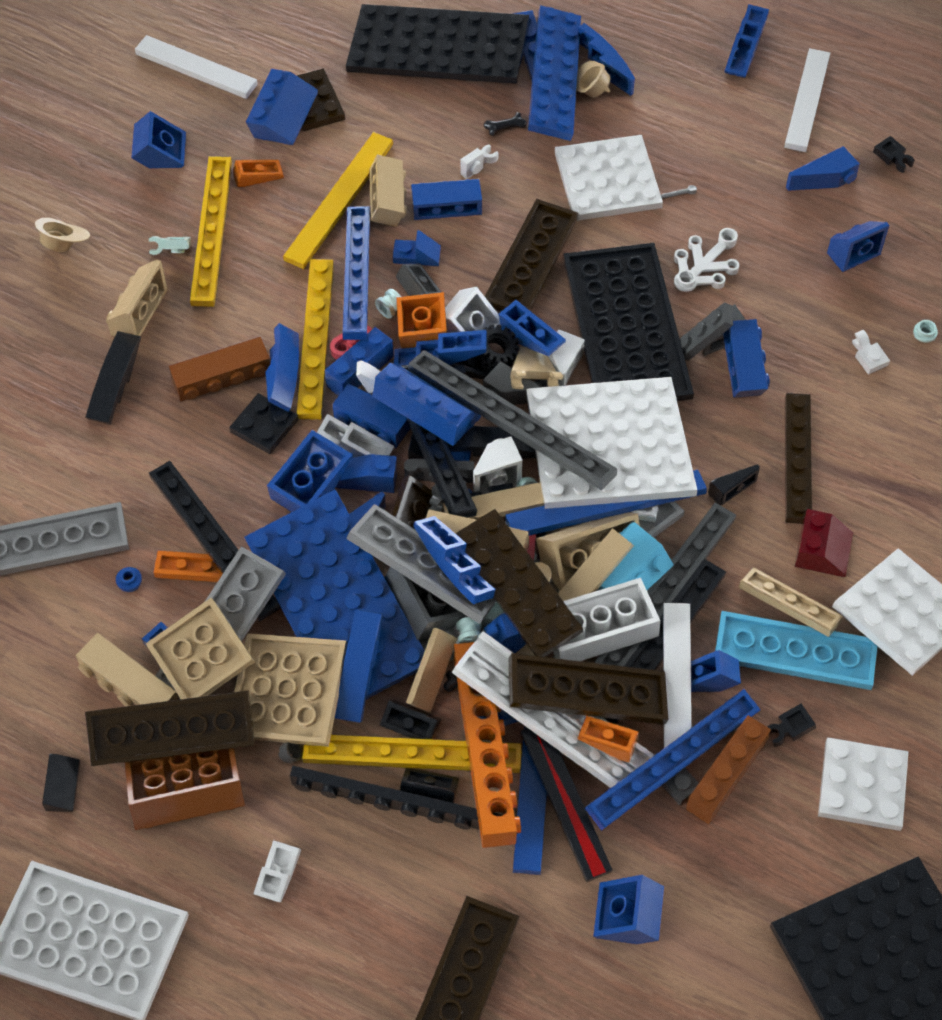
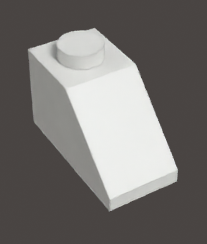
[549,329,585,386]

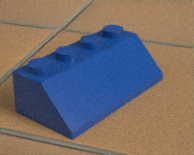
[372,363,481,446]

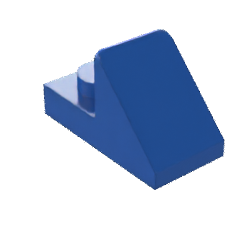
[393,230,441,266]

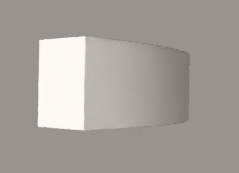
[317,414,394,458]

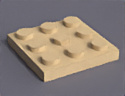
[146,598,255,699]

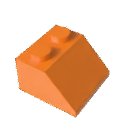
[396,292,447,349]

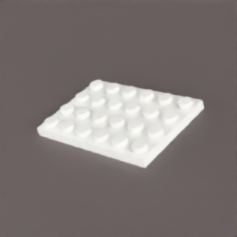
[0,861,189,1020]

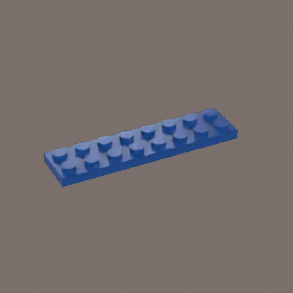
[528,5,581,141]

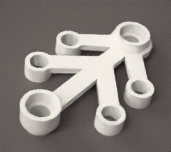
[674,228,739,292]

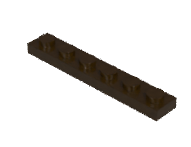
[785,393,812,524]

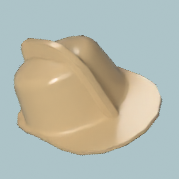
[576,61,611,98]
[35,218,90,252]

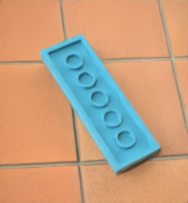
[715,611,877,690]

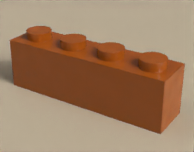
[169,336,271,402]
[686,715,771,824]

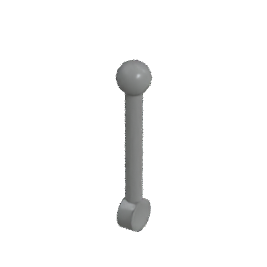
[660,185,697,199]

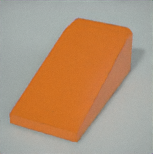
[233,160,284,187]
[578,716,639,763]

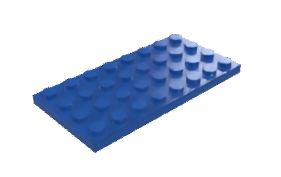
[244,489,425,700]

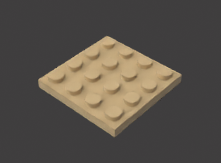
[234,633,348,747]

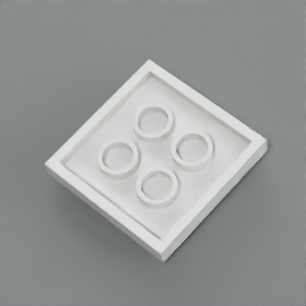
[818,737,908,831]

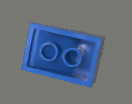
[267,430,353,512]

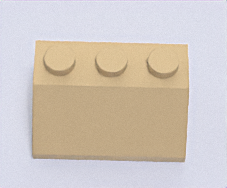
[106,260,167,336]

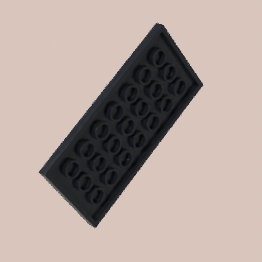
[346,4,530,84]
[563,243,694,401]

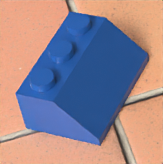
[246,68,318,145]

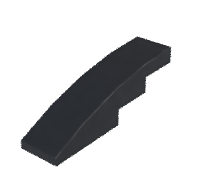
[85,331,141,425]
[446,426,536,459]

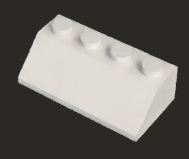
[553,578,660,661]

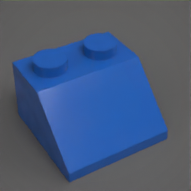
[131,111,186,169]
[827,221,890,272]
[593,875,664,944]

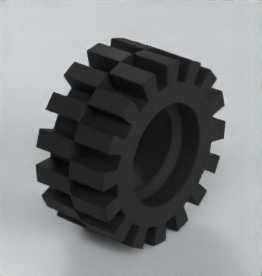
[475,325,520,371]

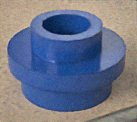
[116,567,142,592]

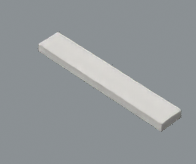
[135,35,258,99]
[784,48,830,152]
[663,603,691,748]

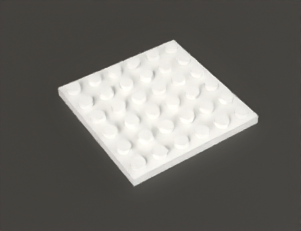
[526,377,697,509]

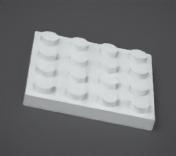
[555,135,663,221]
[832,548,942,676]

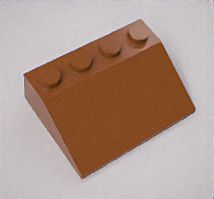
[125,748,245,830]

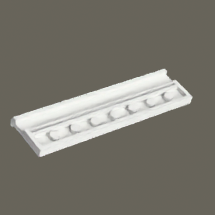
[452,631,654,788]

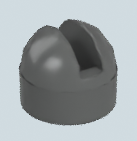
[279,742,302,763]

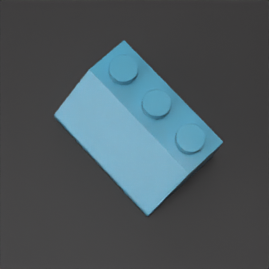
[597,522,674,591]

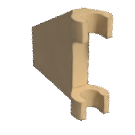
[510,346,563,389]

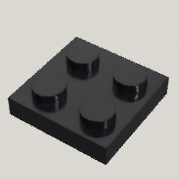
[229,393,298,454]

